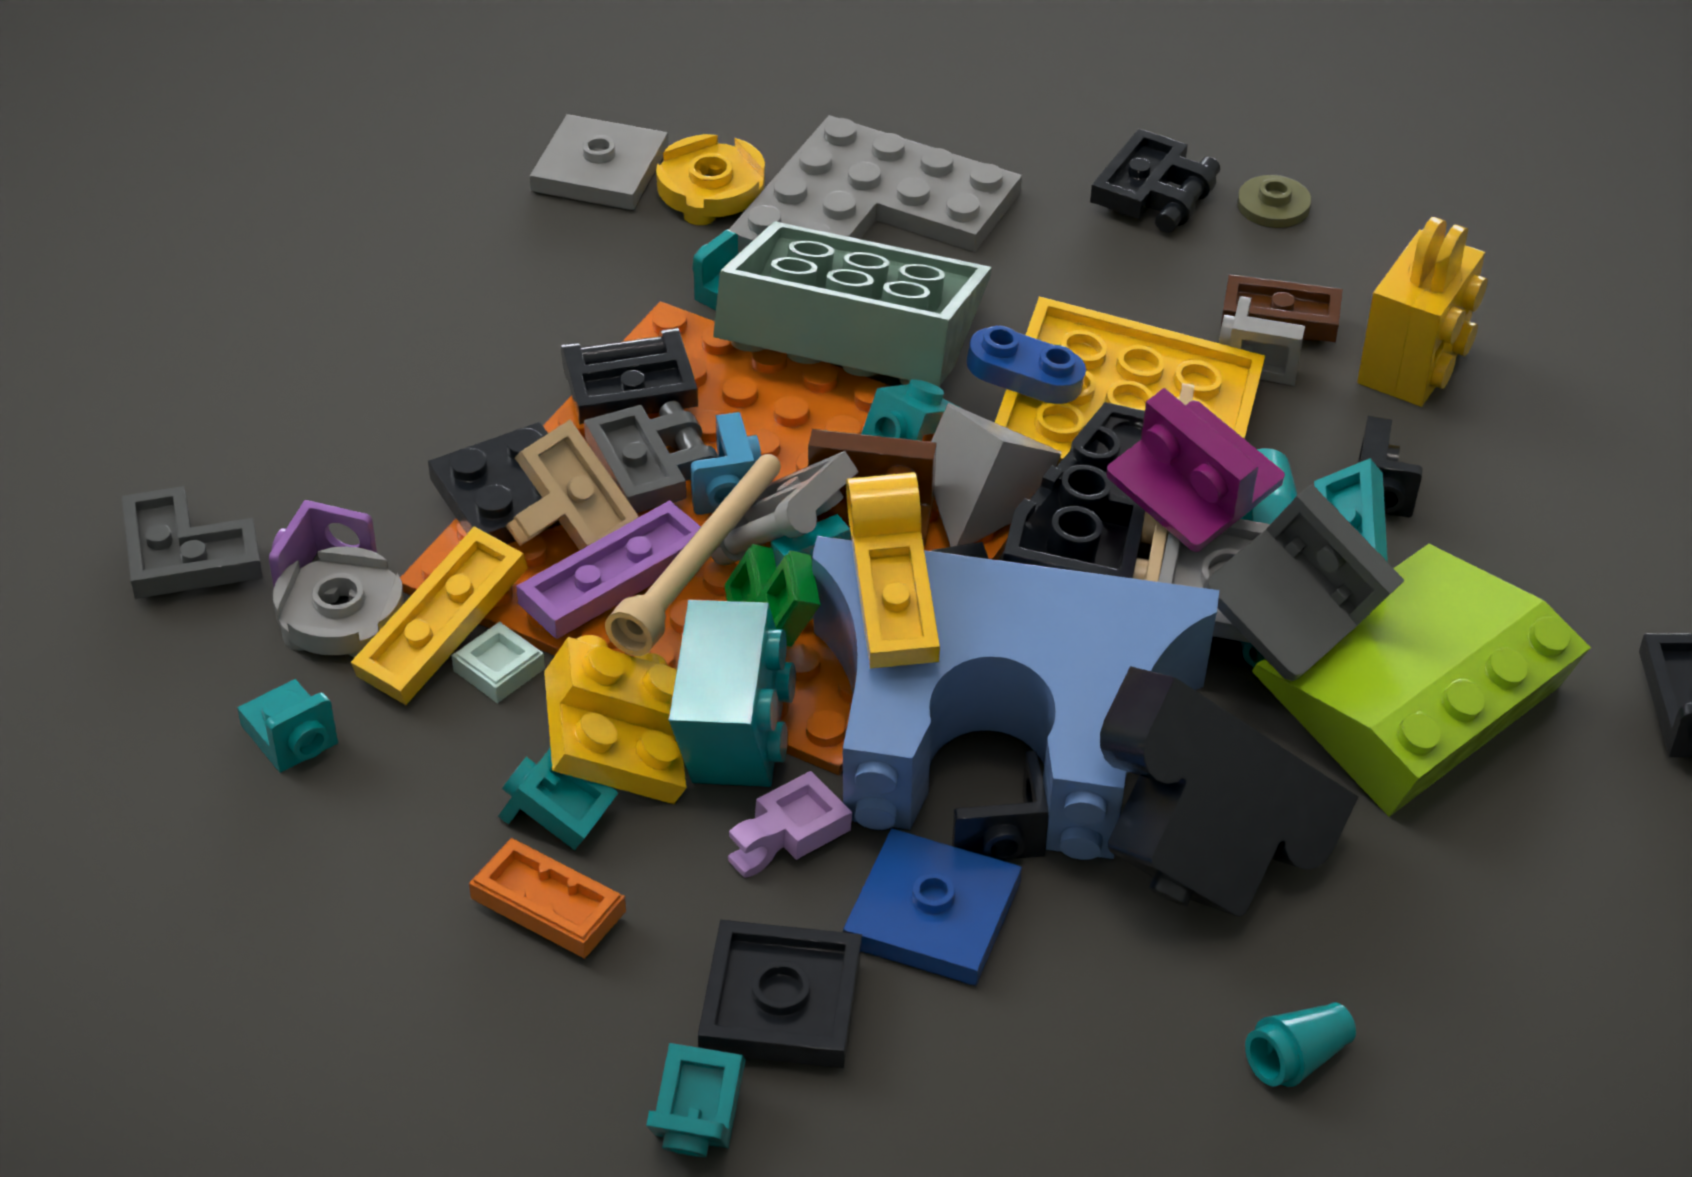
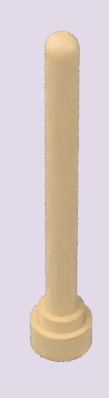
[605,454,781,656]

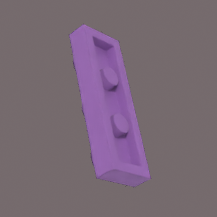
[516,500,701,639]

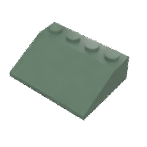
[713,221,992,387]

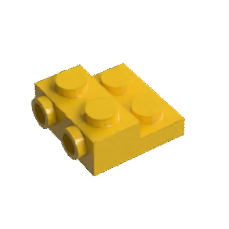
[544,635,687,804]

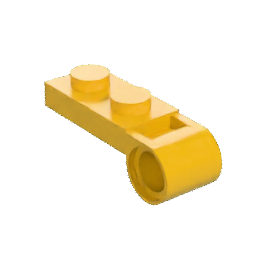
[846,472,940,669]

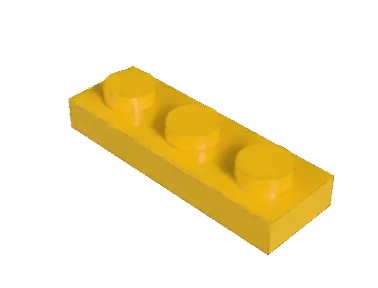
[351,526,528,705]

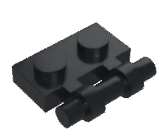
[1090,129,1220,233]

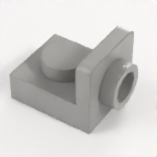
[1219,296,1305,386]

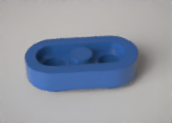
[966,326,1086,404]

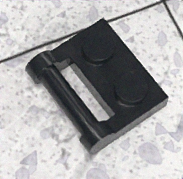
[561,328,698,424]

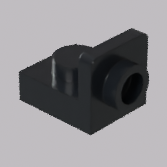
[1358,415,1423,518]

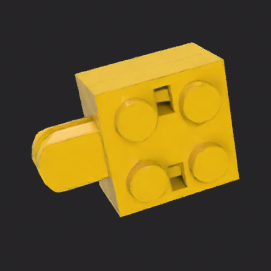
[1357,217,1488,407]

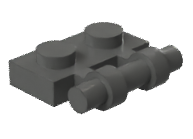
[584,401,719,513]

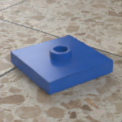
[843,828,1022,986]

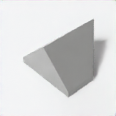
[931,403,1062,547]

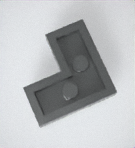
[122,486,263,599]

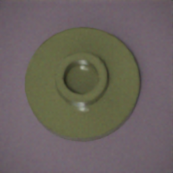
[1237,175,1311,228]

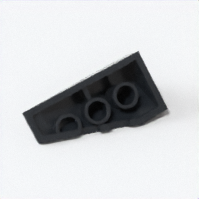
[1002,402,1145,578]

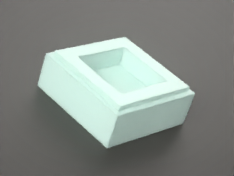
[451,621,545,704]

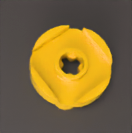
[656,134,765,225]

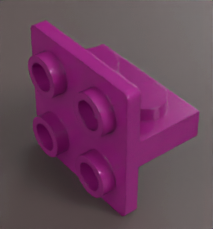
[1106,388,1285,552]

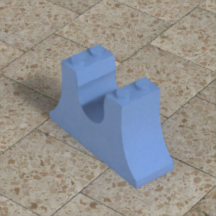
[812,536,1219,860]

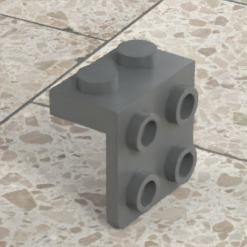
[1203,484,1405,681]

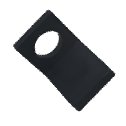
[952,751,1049,862]

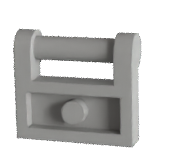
[711,451,858,565]

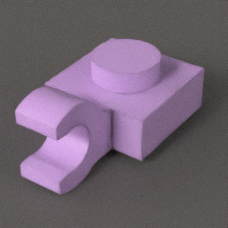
[728,771,852,878]

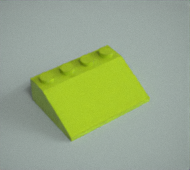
[1252,544,1591,817]

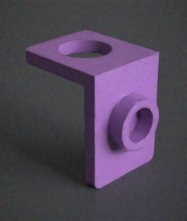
[269,500,377,587]

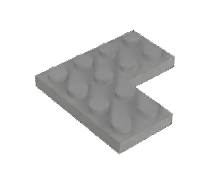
[729,115,1022,253]

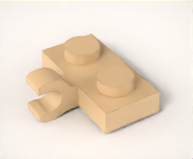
[506,419,639,550]

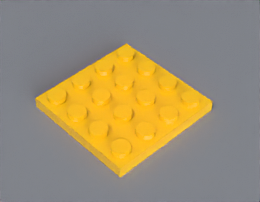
[995,296,1265,467]

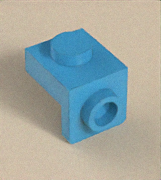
[691,412,761,515]

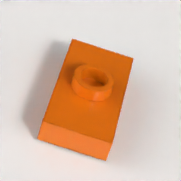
[469,838,626,959]

